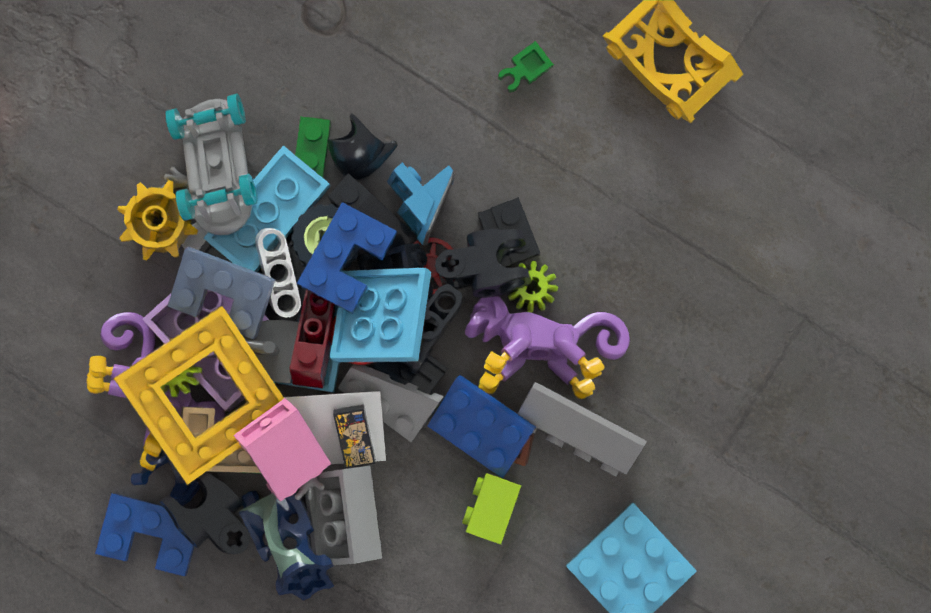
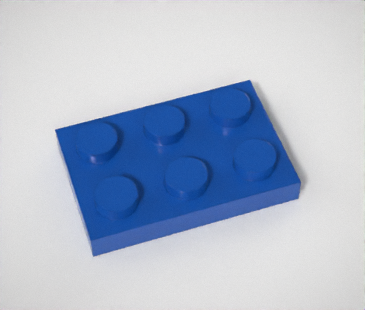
[428,375,536,478]

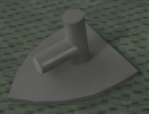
[242,320,299,384]

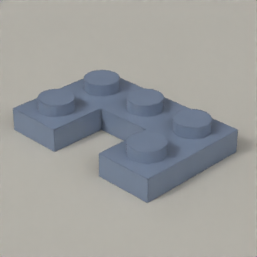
[167,247,276,339]

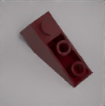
[289,290,335,389]

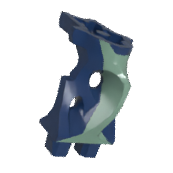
[239,491,334,601]

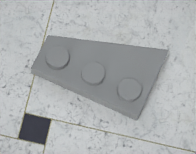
[338,364,444,442]

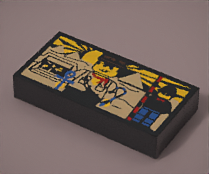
[333,404,376,469]

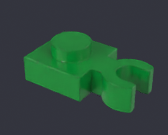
[498,41,554,93]

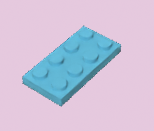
[204,146,331,272]

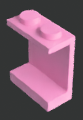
[233,398,331,502]

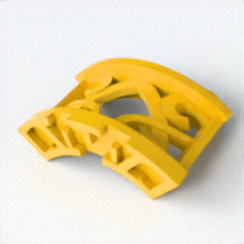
[602,0,743,123]

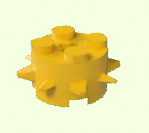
[117,180,198,261]

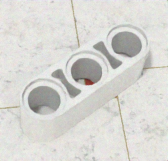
[255,228,301,317]

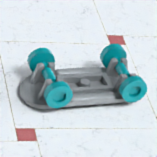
[166,94,257,235]

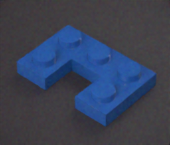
[297,202,397,314]
[95,493,194,576]

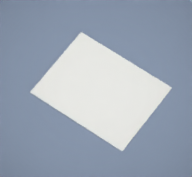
[284,391,386,464]

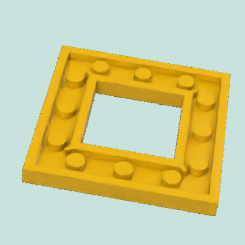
[113,306,284,485]

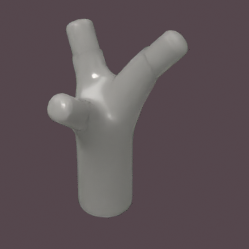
[160,167,189,189]
[295,477,325,500]

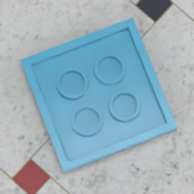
[330,268,431,362]
[565,503,697,613]

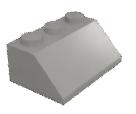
[305,466,382,565]

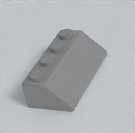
[517,382,647,477]

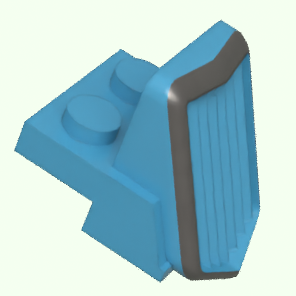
[387,162,454,246]

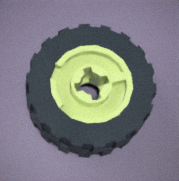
[292,204,360,272]

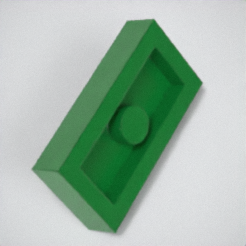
[295,116,331,179]

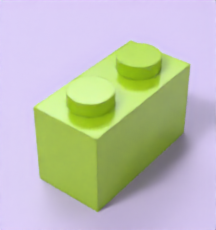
[462,473,522,545]

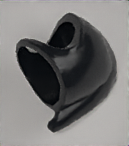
[327,113,398,180]

